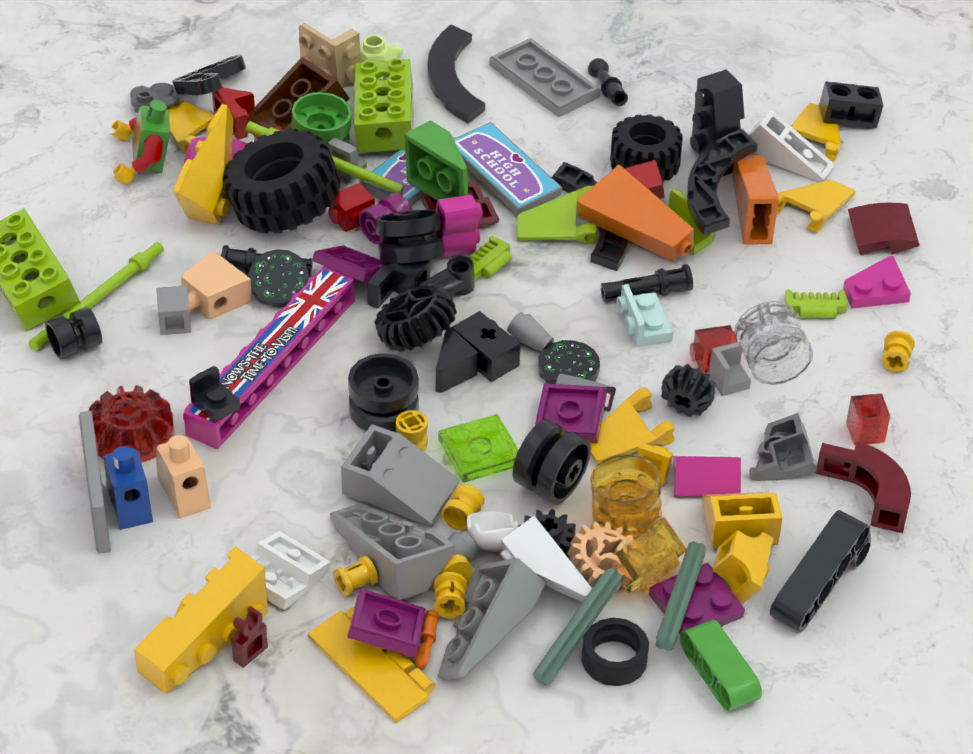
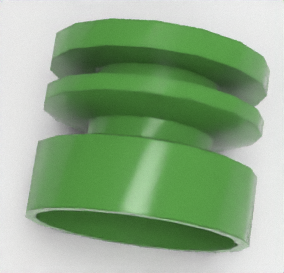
[291,92,352,144]

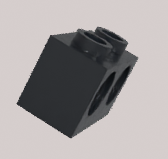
[819,81,884,128]

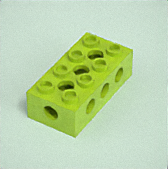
[354,58,414,153]
[0,208,81,331]

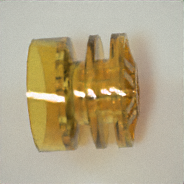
[590,454,662,543]

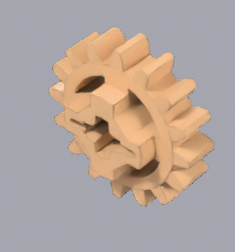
[568,521,643,592]

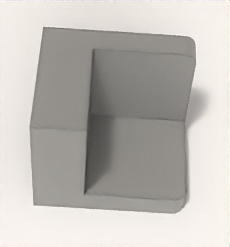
[156,286,191,335]
[709,342,751,396]

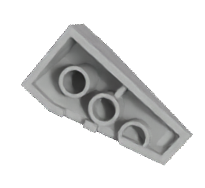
[330,504,456,600]
[438,558,546,680]

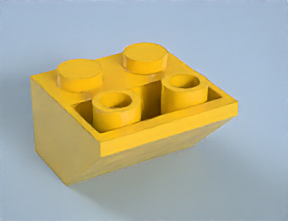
[702,491,782,548]

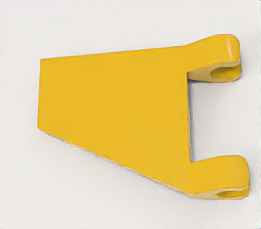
[167,99,214,154]
[791,102,841,162]
[777,180,856,233]
[590,387,675,466]

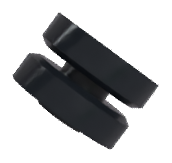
[375,209,445,263]
[348,353,419,432]
[512,419,592,504]

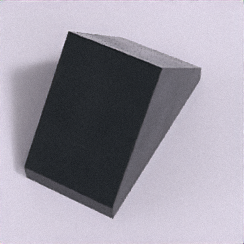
[435,328,478,393]

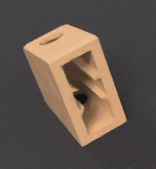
[181,251,252,318]
[156,435,211,518]

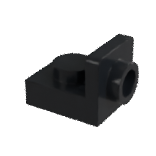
[189,366,240,423]

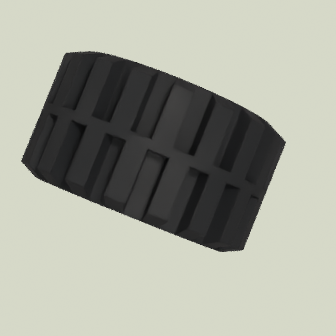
[610,114,683,182]

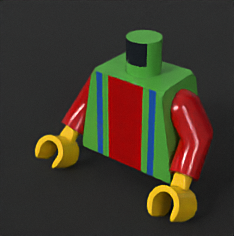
[111,100,170,185]

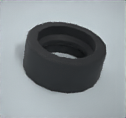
[581,617,649,686]

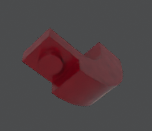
[816,441,911,533]

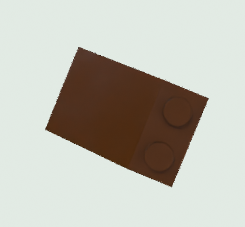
[248,57,350,132]

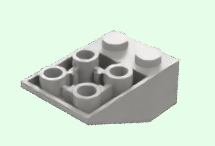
[341,424,460,526]

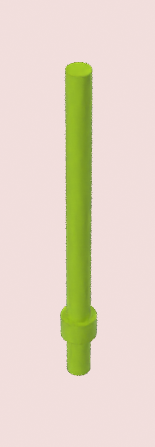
[245,121,404,195]
[29,242,164,351]

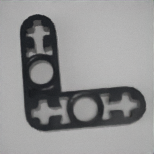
[172,54,247,95]

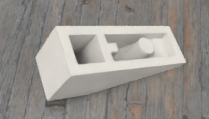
[748,110,835,182]
[500,516,592,603]

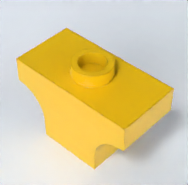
[712,530,773,604]

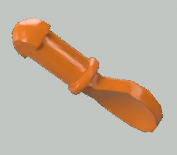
[413,610,440,670]

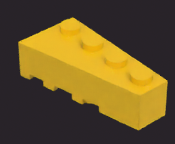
[134,546,268,694]

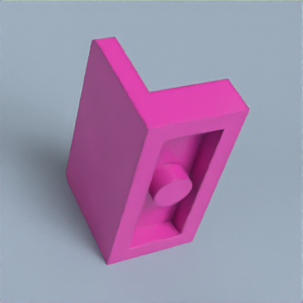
[672,456,741,496]

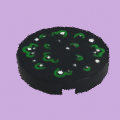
[249,249,309,308]
[538,340,600,384]

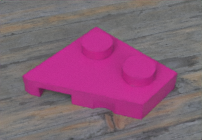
[843,256,911,309]

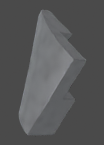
[749,413,817,481]

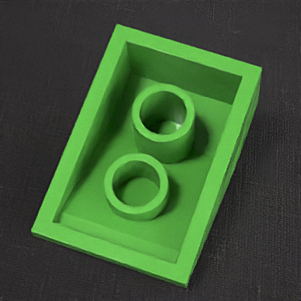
[404,120,468,201]

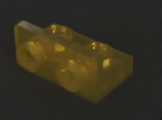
[615,517,687,593]

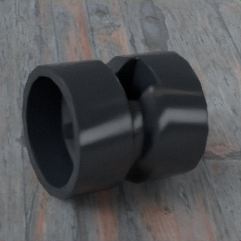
[45,307,102,359]

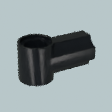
[417,255,475,296]

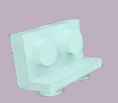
[617,284,673,347]

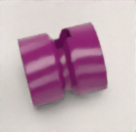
[358,193,412,245]

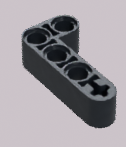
[770,510,871,632]

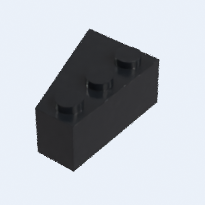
[690,69,745,177]

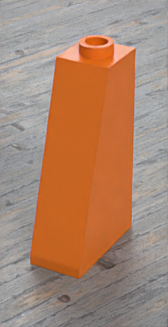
[732,155,779,244]
[577,165,694,262]

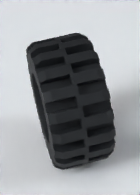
[223,129,341,234]

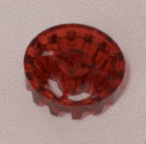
[89,385,175,463]

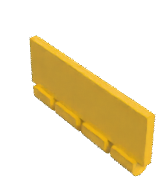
[308,607,436,723]

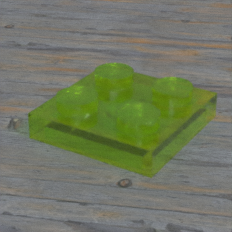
[438,414,519,483]

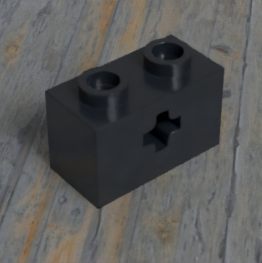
[451,311,520,382]

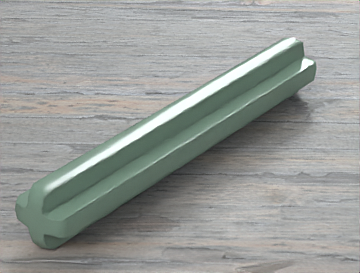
[655,541,706,651]
[533,568,623,685]

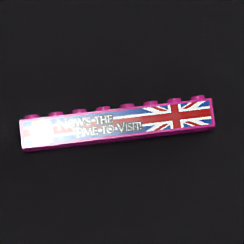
[183,266,355,450]

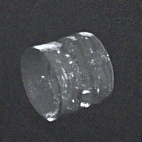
[734,301,813,385]

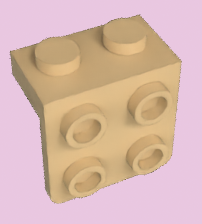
[298,23,361,88]

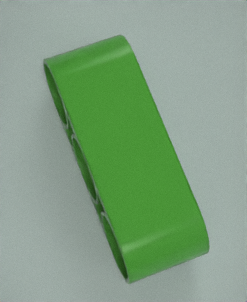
[680,619,762,712]

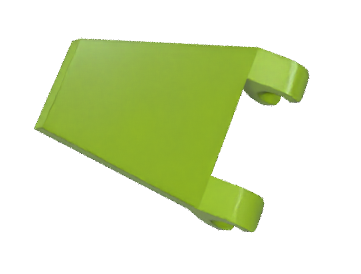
[517,186,597,244]

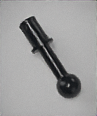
[588,58,628,106]

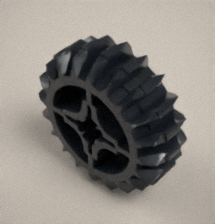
[374,283,457,352]

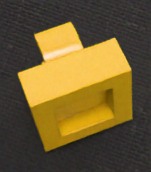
[633,443,673,486]

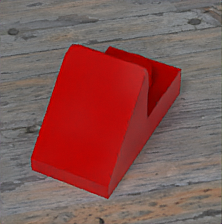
[212,87,255,140]

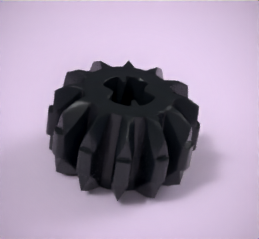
[661,364,716,417]

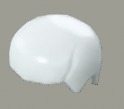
[467,511,518,552]

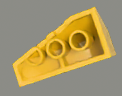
[173,104,234,225]

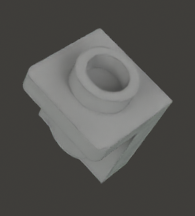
[327,137,367,180]

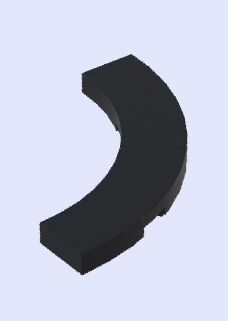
[427,24,485,123]
[687,129,758,235]
[552,162,628,271]

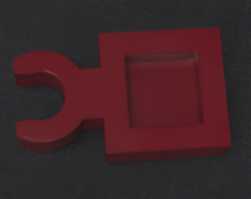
[231,606,268,668]

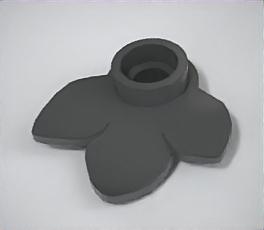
[130,83,181,113]

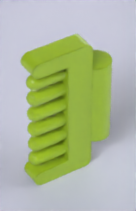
[469,236,512,281]
[784,289,848,318]

